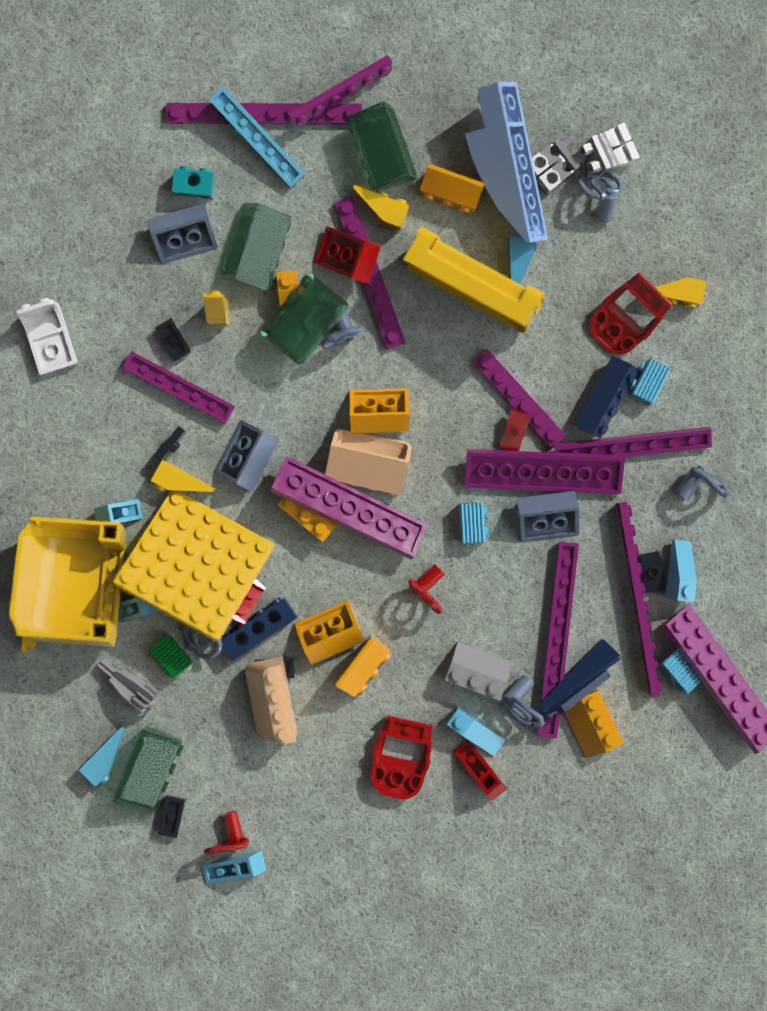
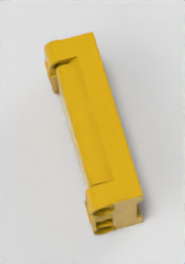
[403,227,545,335]

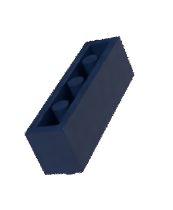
[575,356,638,439]

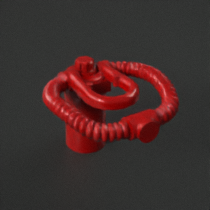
[408,564,445,614]
[203,810,250,855]

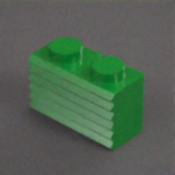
[149,633,194,679]

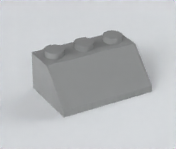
[444,642,513,701]

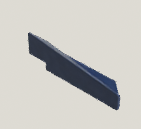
[538,639,622,720]

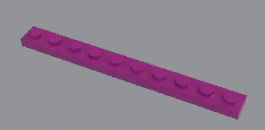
[166,103,362,125]
[617,502,662,697]
[537,541,579,739]

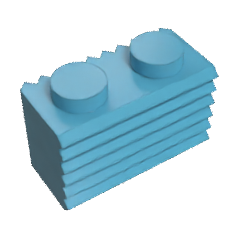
[629,358,671,405]
[459,503,489,543]
[658,649,701,695]

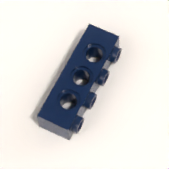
[221,597,298,661]

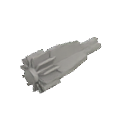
[96,660,160,716]

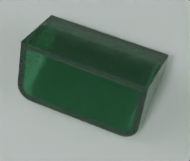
[348,101,418,192]
[220,203,291,292]
[260,272,348,365]
[113,725,184,814]

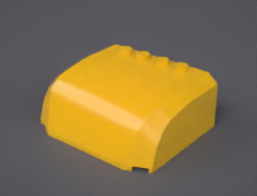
[10,517,126,647]

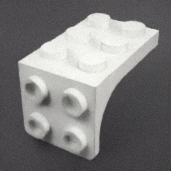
[15,298,78,375]

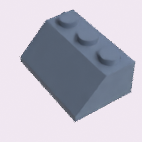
[148,203,218,263]
[214,420,280,492]
[517,491,579,542]

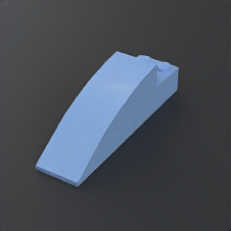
[465,82,548,243]

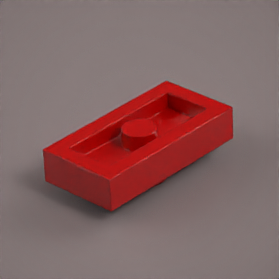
[499,409,531,451]

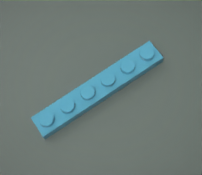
[209,86,305,187]

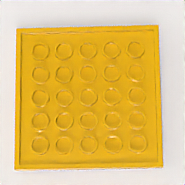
[113,490,275,643]

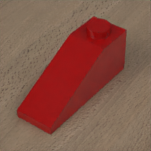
[453,739,508,801]

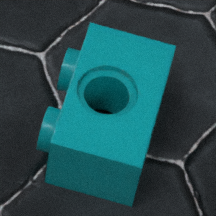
[172,166,215,199]

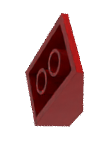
[314,226,381,284]

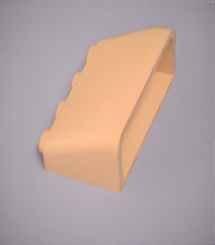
[325,428,412,496]
[245,656,297,744]

